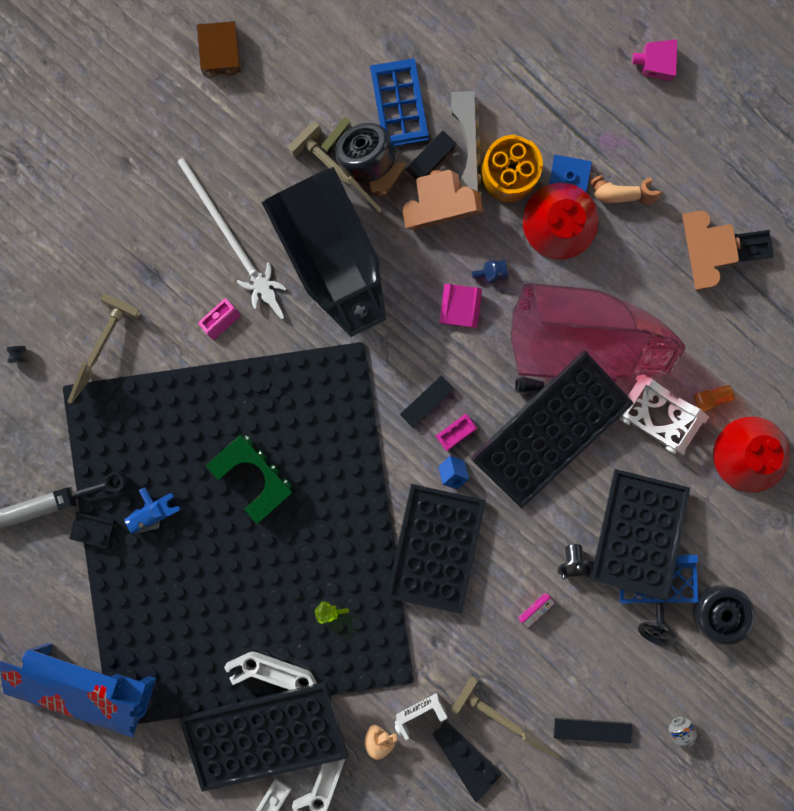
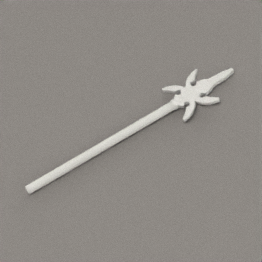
[178,158,286,320]

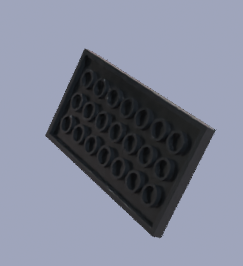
[470,350,634,509]
[179,681,349,792]

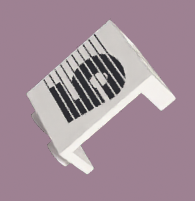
[395,693,447,740]

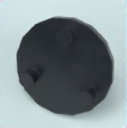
[557,544,594,579]

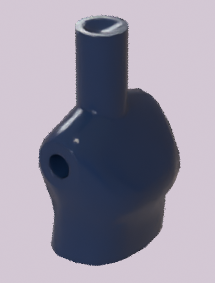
[472,260,508,283]

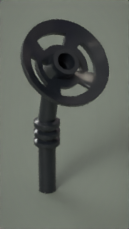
[638,598,676,646]

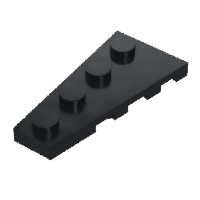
[433,720,502,803]

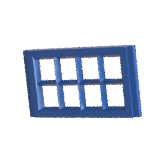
[370,58,429,146]

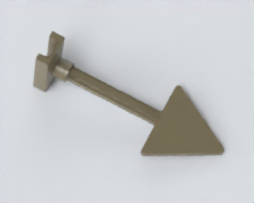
[287,121,381,212]
[68,293,141,404]
[450,676,560,759]

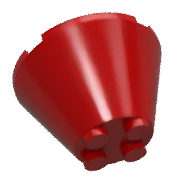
[523,183,599,260]
[713,416,790,493]

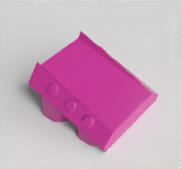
[439,284,482,328]

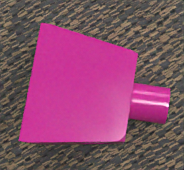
[632,39,677,81]

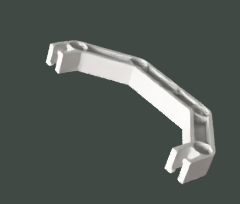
[224,652,347,811]

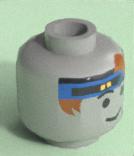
[668,717,697,748]

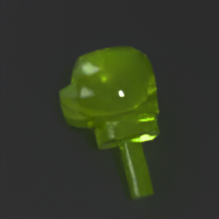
[315,601,349,623]

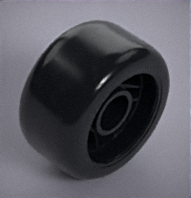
[335,123,396,183]
[693,585,755,645]

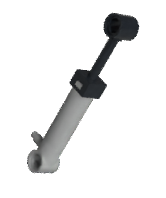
[0,472,129,529]

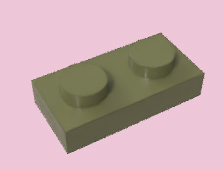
[321,116,351,155]

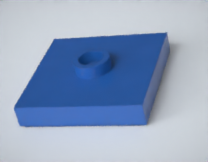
[549,155,592,192]

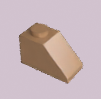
[369,162,405,197]

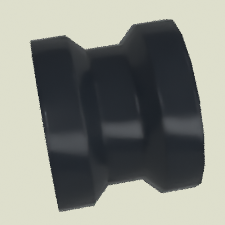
[6,346,28,363]

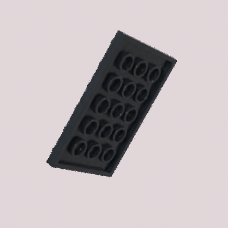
[590,469,690,601]
[386,484,486,614]

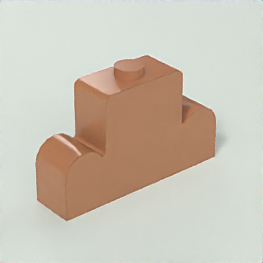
[403,170,483,231]
[682,211,741,291]

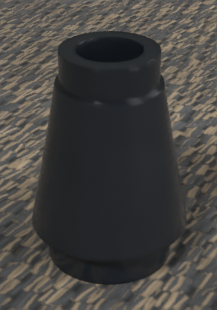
[515,376,544,395]

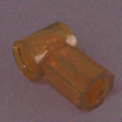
[693,385,735,412]

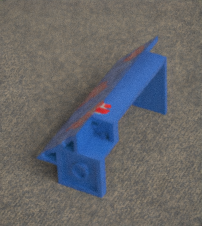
[0,643,156,738]

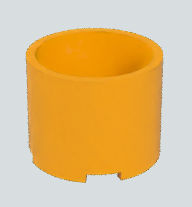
[481,135,543,202]

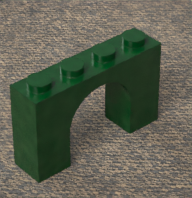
[205,435,293,524]

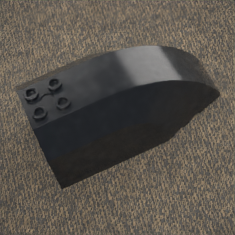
[261,167,386,337]

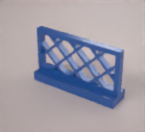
[619,555,698,603]

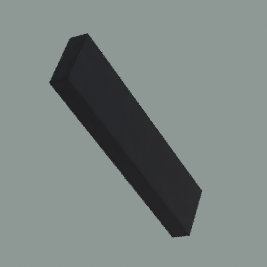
[553,718,632,743]

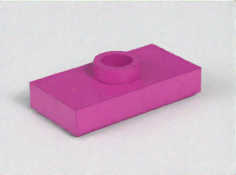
[435,414,477,451]

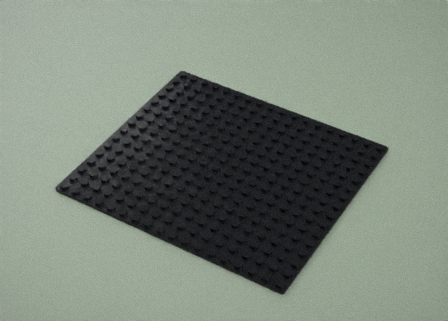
[63,342,414,724]

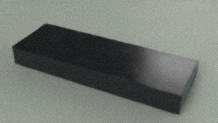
[400,375,454,428]

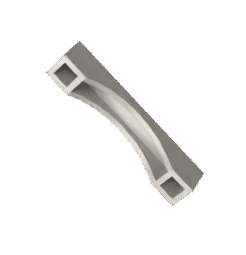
[451,91,481,196]

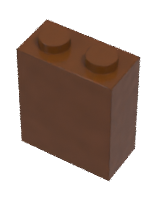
[197,21,241,77]

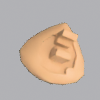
[364,724,397,760]

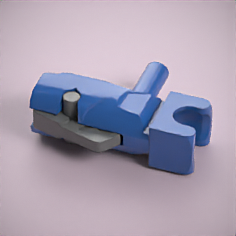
[124,487,181,534]

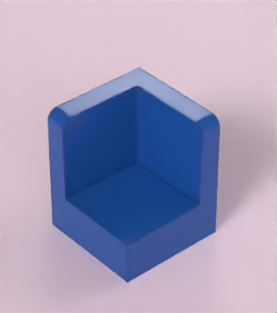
[439,456,469,489]

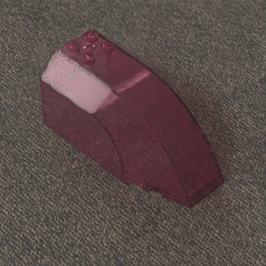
[511,283,686,382]

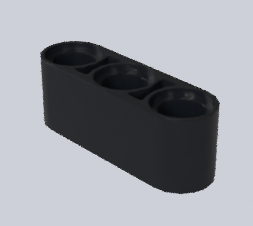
[406,130,457,180]

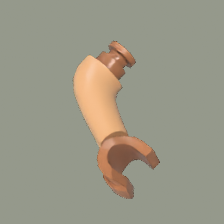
[591,175,663,205]

